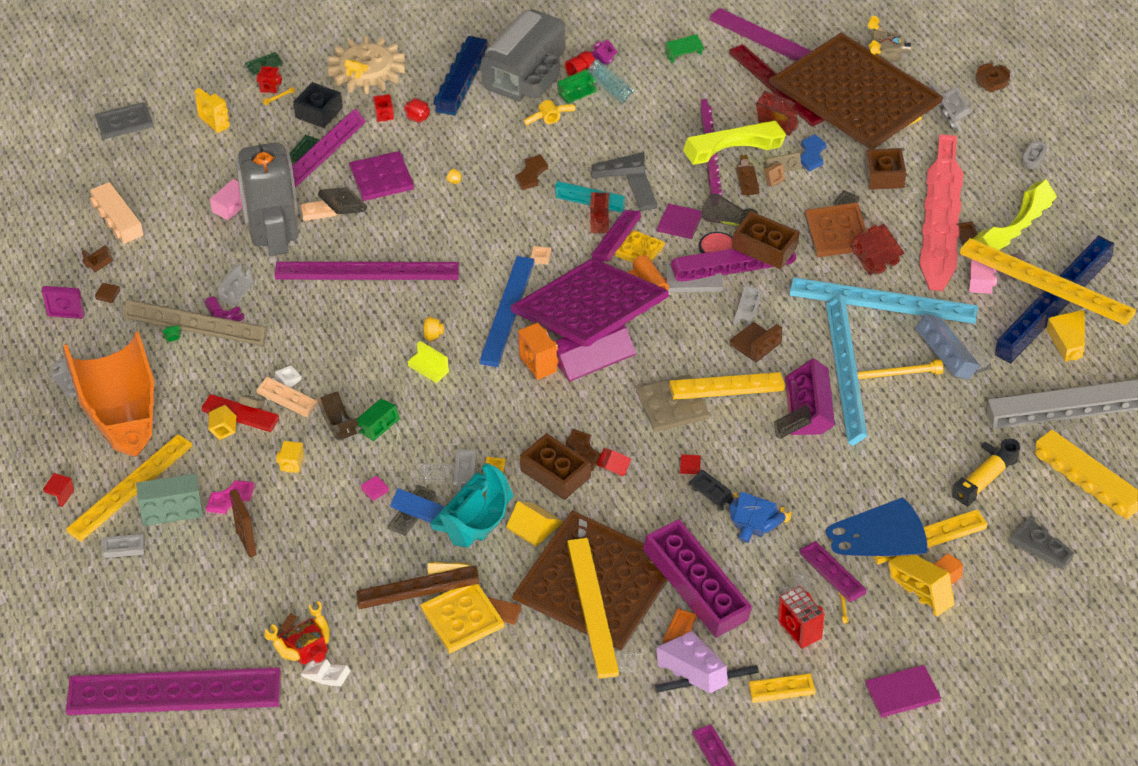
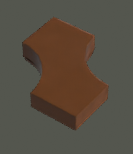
[515,154,548,190]
[566,429,601,471]

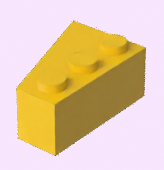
[888,554,955,616]

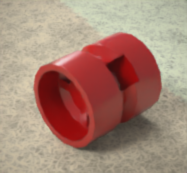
[565,50,597,76]

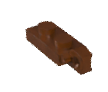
[736,155,759,196]

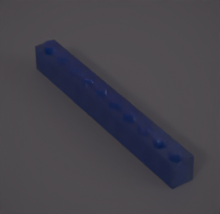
[995,235,1114,364]

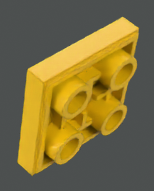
[615,230,665,263]

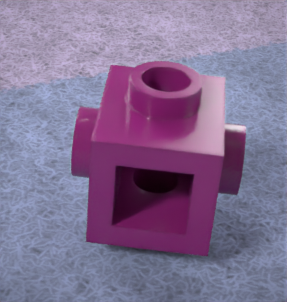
[590,39,618,68]

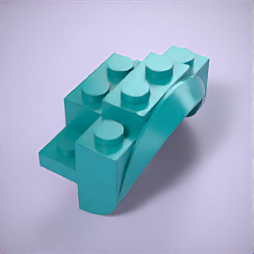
[430,463,514,548]

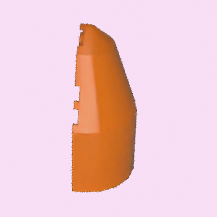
[63,332,155,457]

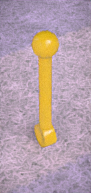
[263,87,295,105]
[838,592,849,624]

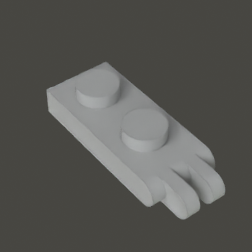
[454,449,477,493]

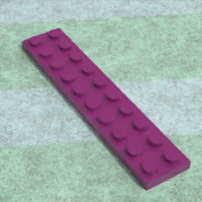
[66,668,281,715]

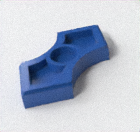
[800,134,826,172]

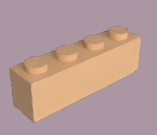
[90,182,143,244]

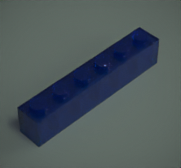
[433,36,488,116]

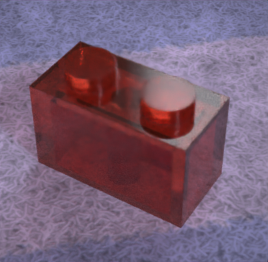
[590,192,610,233]

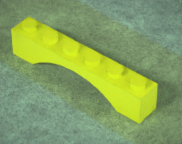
[683,121,786,165]
[973,179,1057,250]

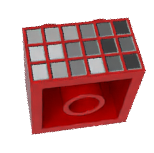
[778,586,825,649]

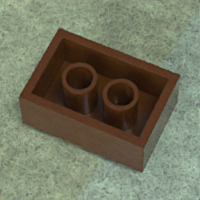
[732,211,800,270]
[520,433,591,500]

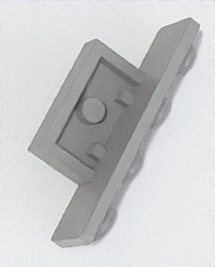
[929,79,972,133]

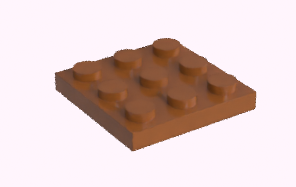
[804,202,871,258]

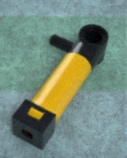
[952,438,1020,507]

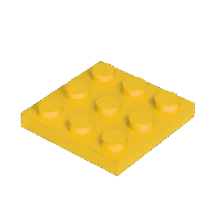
[420,584,504,654]

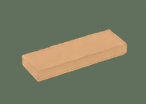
[257,377,317,417]

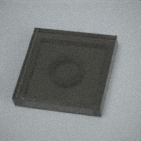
[318,187,367,215]

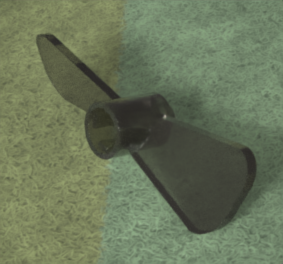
[702,194,759,226]

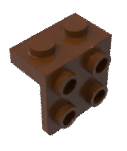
[730,323,783,363]

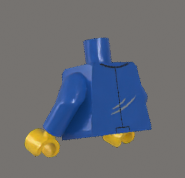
[729,491,792,543]

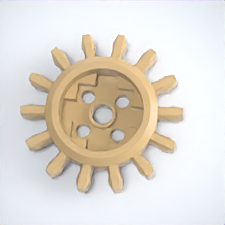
[327,36,405,94]

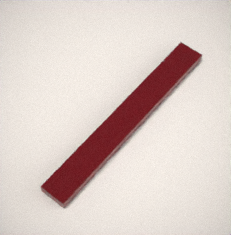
[729,43,825,127]

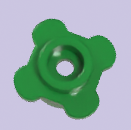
[162,326,181,342]

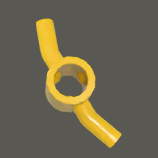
[524,100,575,126]

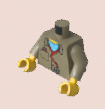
[868,15,911,63]

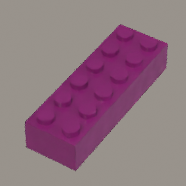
[643,519,752,638]

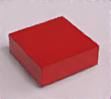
[680,454,701,474]

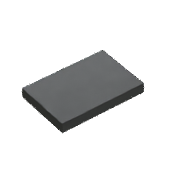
[95,102,154,140]

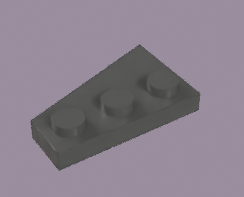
[591,152,645,178]
[1010,515,1074,570]

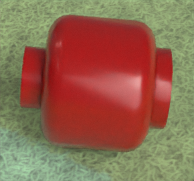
[404,98,431,123]

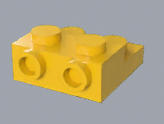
[194,88,230,133]

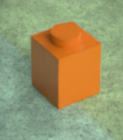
[934,553,963,585]

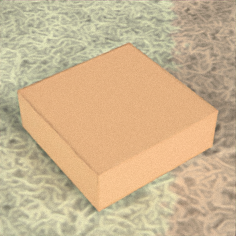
[530,246,551,264]

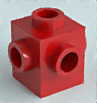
[256,66,282,94]

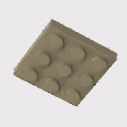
[636,374,709,432]

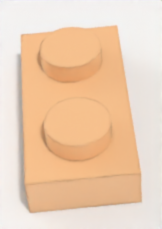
[300,198,339,221]

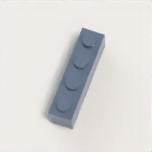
[915,314,980,380]

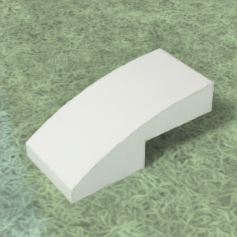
[258,366,301,400]
[301,659,350,686]

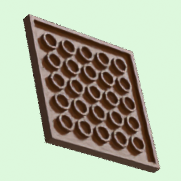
[513,510,668,651]

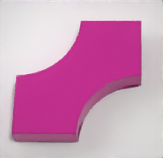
[206,480,255,514]

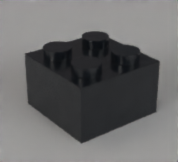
[293,82,343,128]

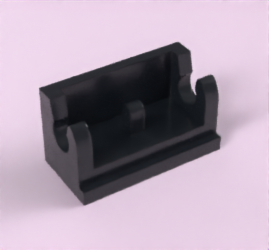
[689,469,733,511]

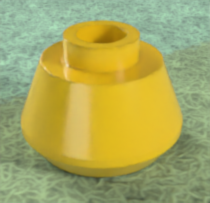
[424,316,444,342]

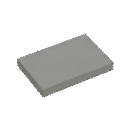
[666,262,723,292]

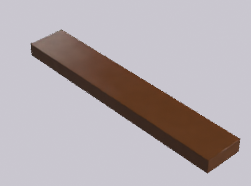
[356,565,480,609]

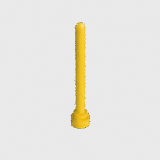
[857,359,943,379]

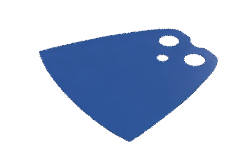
[825,497,927,556]

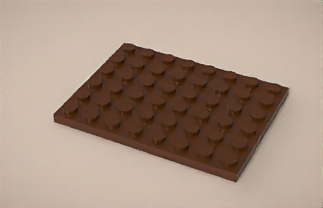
[770,32,943,149]

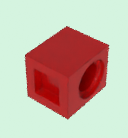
[373,94,394,122]

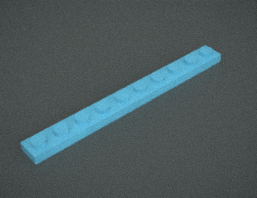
[790,277,978,324]
[826,294,868,446]

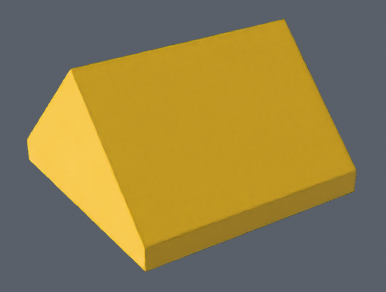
[506,501,563,547]

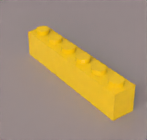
[1034,430,1138,520]

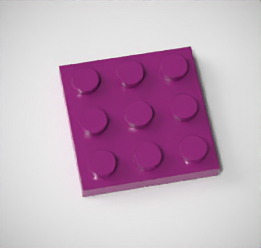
[349,151,414,201]

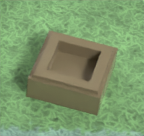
[239,395,265,408]

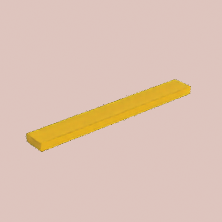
[66,434,192,542]
[567,538,619,678]

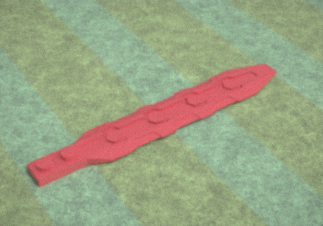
[920,134,963,291]

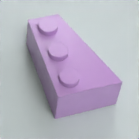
[657,631,728,693]

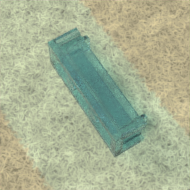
[588,59,635,103]

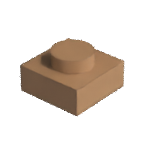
[764,162,785,187]

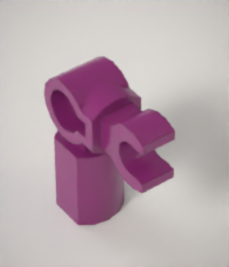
[205,296,244,321]

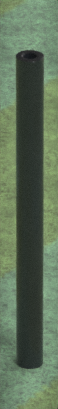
[654,665,759,693]

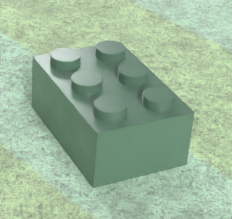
[136,474,203,526]

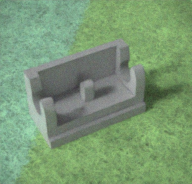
[218,263,254,306]
[733,285,763,326]
[50,357,76,399]

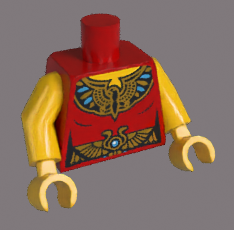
[264,601,330,665]

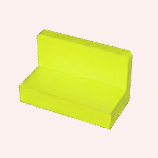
[407,341,449,383]

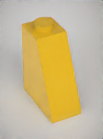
[1046,310,1085,362]

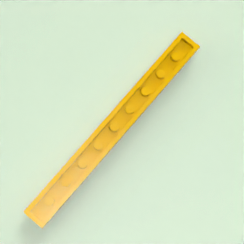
[960,238,1136,326]

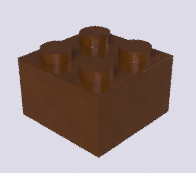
[865,148,906,190]

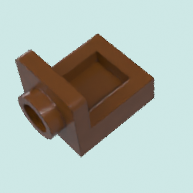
[82,245,113,272]

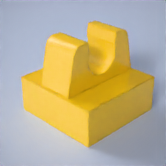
[344,59,368,79]

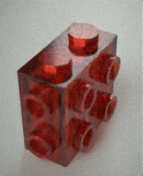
[756,91,799,136]
[850,224,905,276]

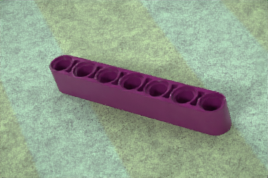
[670,249,796,282]

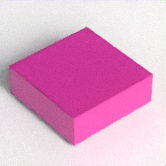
[361,476,389,501]

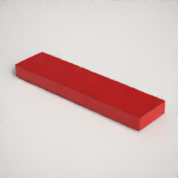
[201,394,279,432]

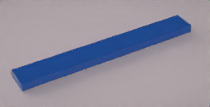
[480,256,535,367]

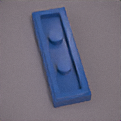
[390,488,445,523]

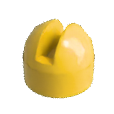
[446,168,462,184]

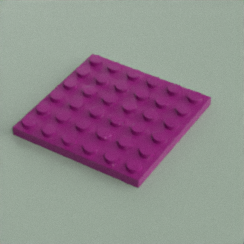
[511,258,669,347]

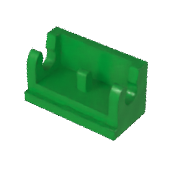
[665,34,704,63]
[558,69,597,104]
[356,398,400,442]

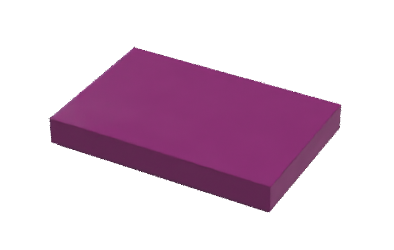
[865,665,941,718]

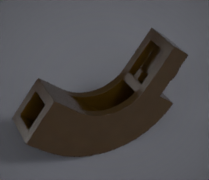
[317,391,358,440]

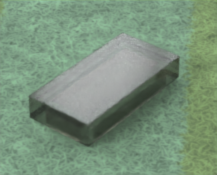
[774,405,812,439]

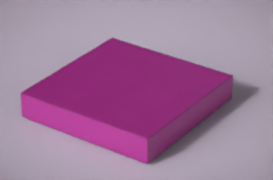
[657,203,703,239]
[41,286,85,319]

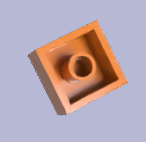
[518,322,558,380]

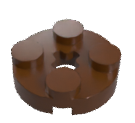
[975,63,1010,92]

